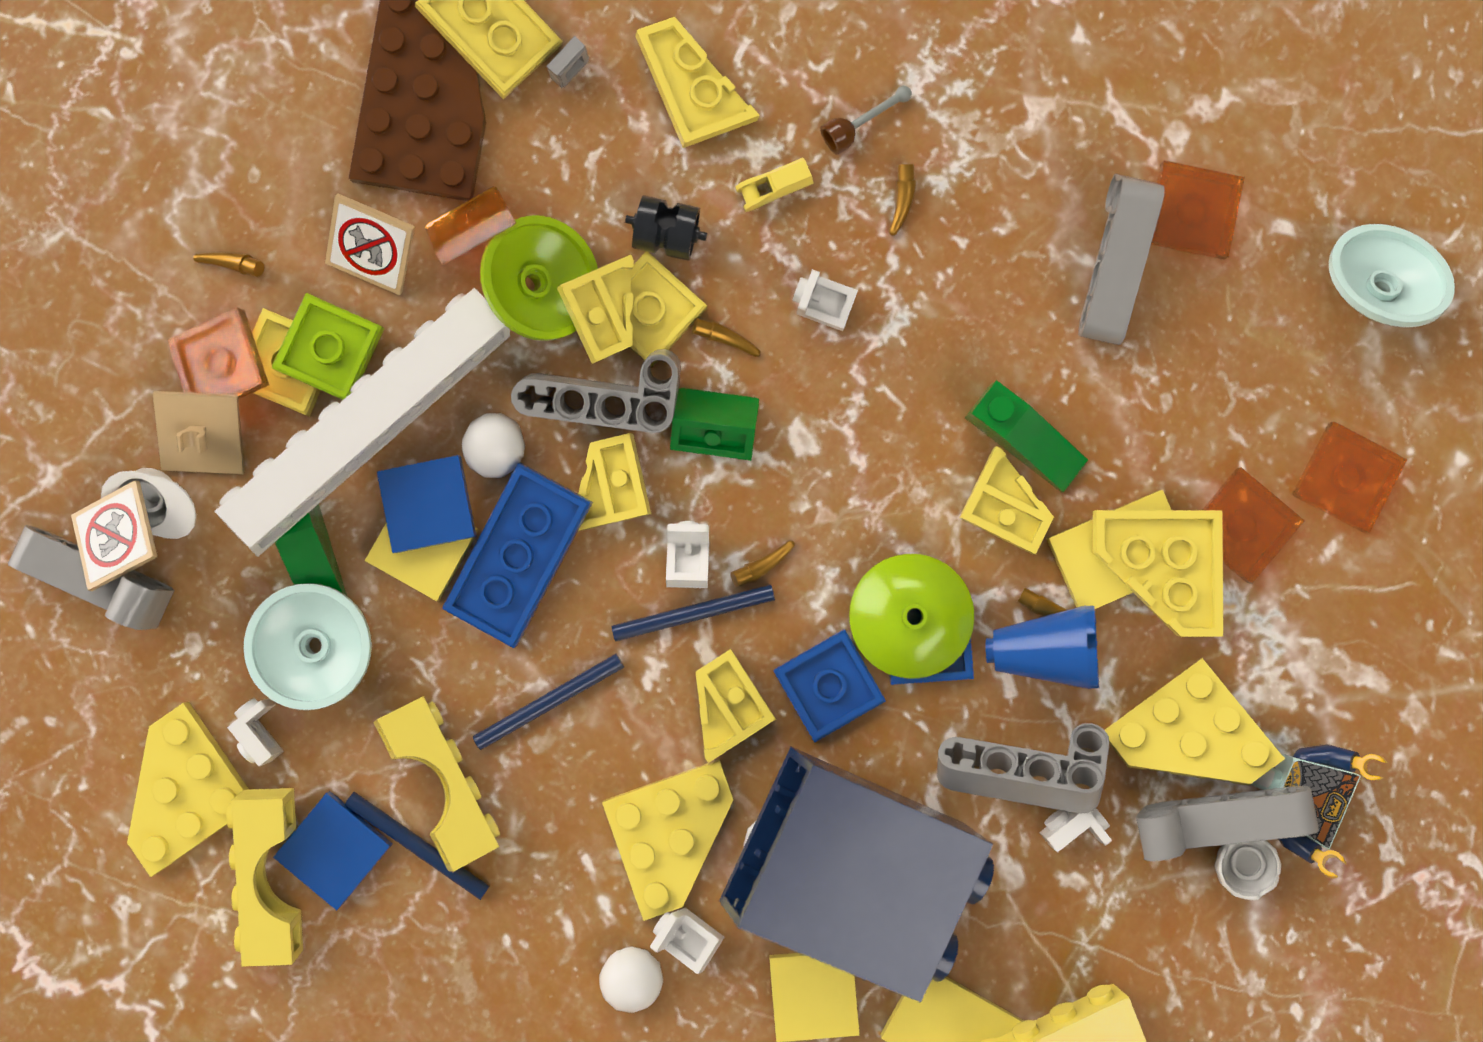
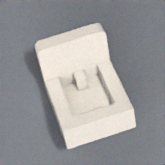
[792,269,858,331]
[666,521,709,588]
[227,698,284,766]
[1039,808,1112,852]
[650,907,725,974]

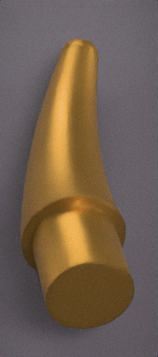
[889,164,916,236]
[193,252,265,277]
[692,318,760,357]
[730,540,795,587]
[1017,587,1067,616]

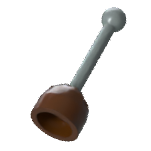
[820,86,912,155]

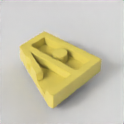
[557,255,634,364]
[578,433,651,531]
[959,446,1054,555]
[696,649,776,763]

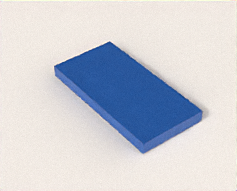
[442,463,593,648]

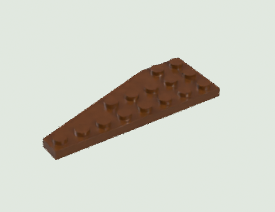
[349,0,486,202]

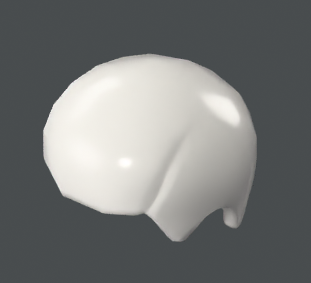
[462,413,525,478]
[1214,840,1281,901]
[599,946,663,1013]

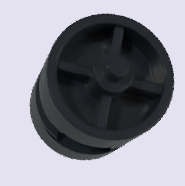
[625,195,707,261]

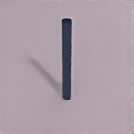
[611,585,775,642]
[473,653,624,750]
[345,792,490,900]

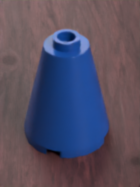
[985,605,1099,689]

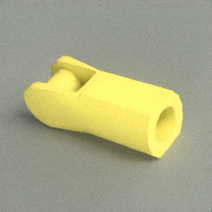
[735,158,813,212]

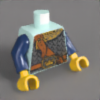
[1251,744,1387,879]

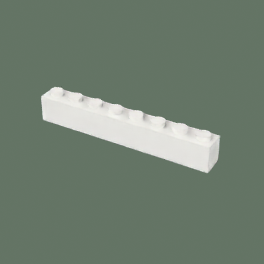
[215,288,510,557]

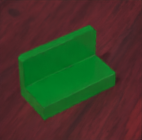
[670,388,759,461]

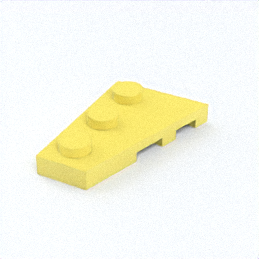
[636,17,760,148]

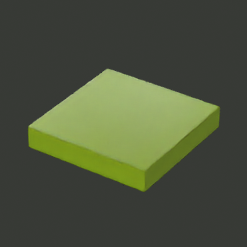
[271,293,385,400]

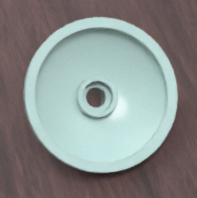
[1329,224,1455,327]
[244,584,372,710]

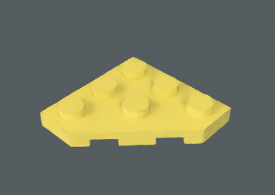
[1093,510,1223,637]
[1105,658,1285,786]
[127,702,249,877]
[602,759,734,921]

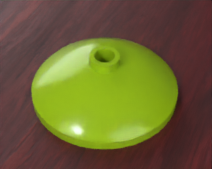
[480,215,598,341]
[849,554,974,679]

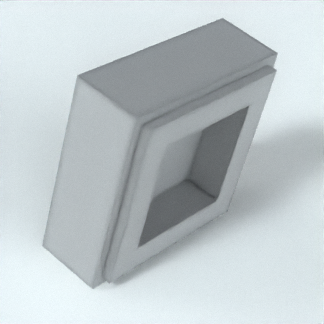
[547,36,589,88]

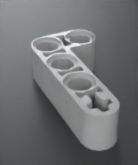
[1078,174,1164,345]
[511,349,681,433]
[8,525,174,630]
[937,723,1109,813]
[1136,786,1319,861]

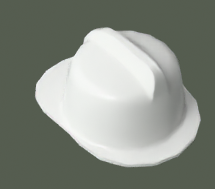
[101,468,197,539]

